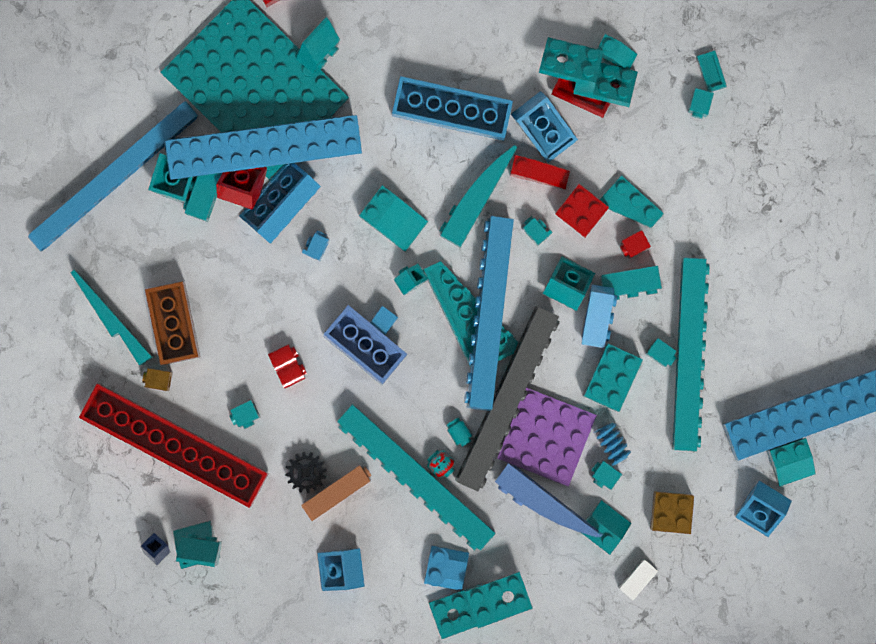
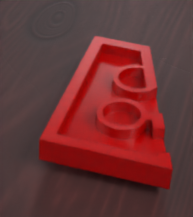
[551,78,620,118]

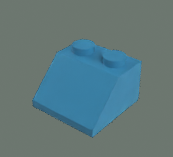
[736,481,792,537]
[317,548,365,591]

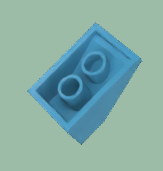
[511,91,578,163]

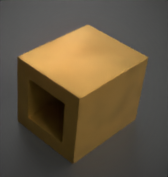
[142,368,173,391]

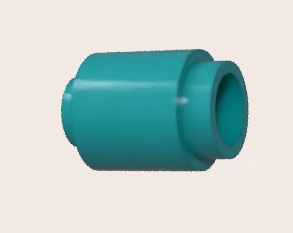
[446,417,473,447]

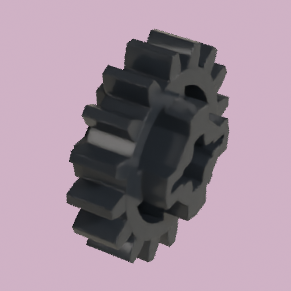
[285,452,327,493]

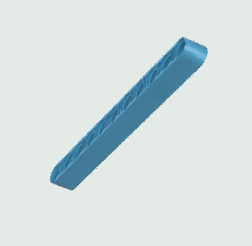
[28,101,198,252]

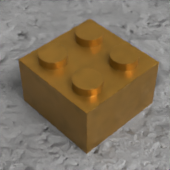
[650,491,694,534]

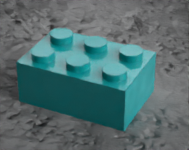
[583,344,643,412]

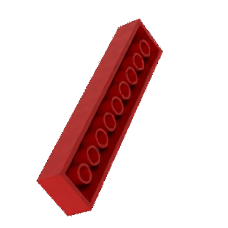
[79,384,269,508]

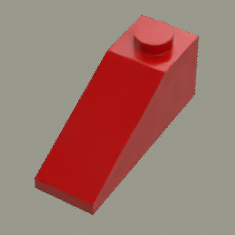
[510,155,570,190]

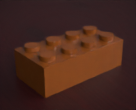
[145,281,201,365]

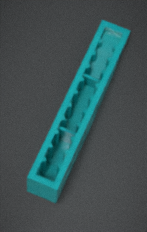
[439,145,517,248]

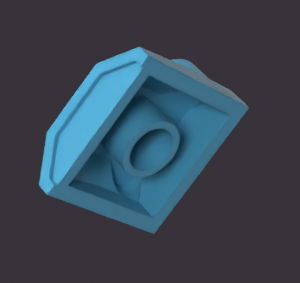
[424,545,469,591]

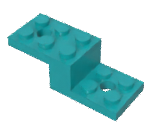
[539,37,638,107]
[429,571,533,639]

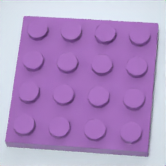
[497,388,597,487]

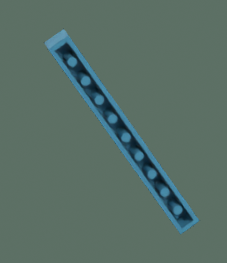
[464,216,514,411]

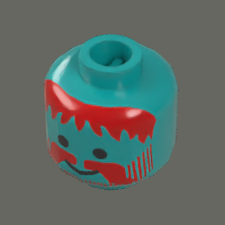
[427,449,455,478]

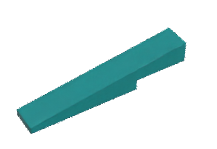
[70,270,154,365]

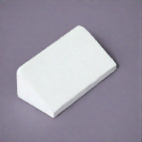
[618,559,658,600]

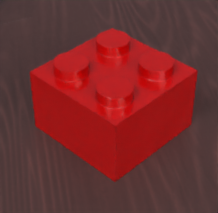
[555,184,609,238]

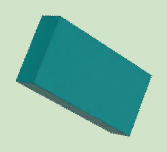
[696,51,727,92]

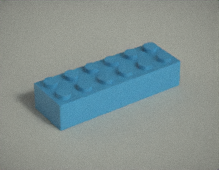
[392,76,513,141]

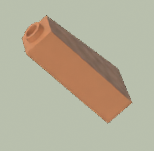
[301,465,372,521]

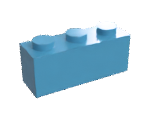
[581,284,617,348]

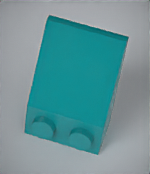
[359,185,428,252]

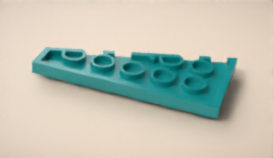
[423,261,518,368]

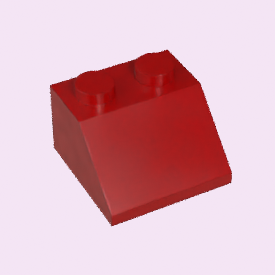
[216,167,267,210]

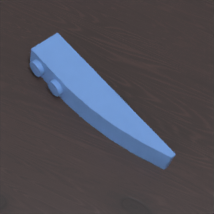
[495,463,603,537]

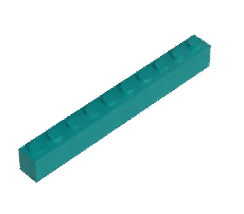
[672,258,710,451]
[337,404,496,551]

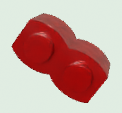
[268,344,307,389]

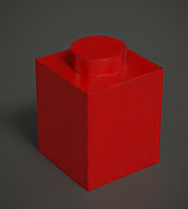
[620,230,651,259]

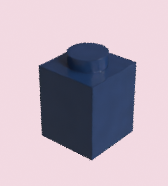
[141,533,170,565]

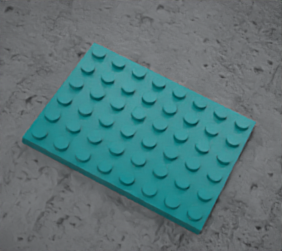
[160,0,349,179]

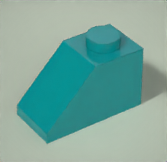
[597,34,638,70]

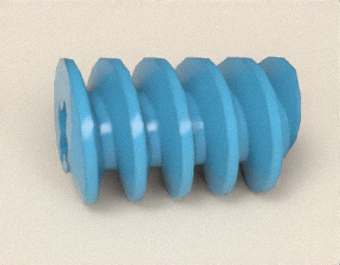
[593,423,631,466]

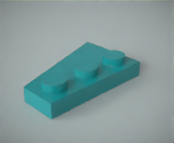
[600,175,664,228]

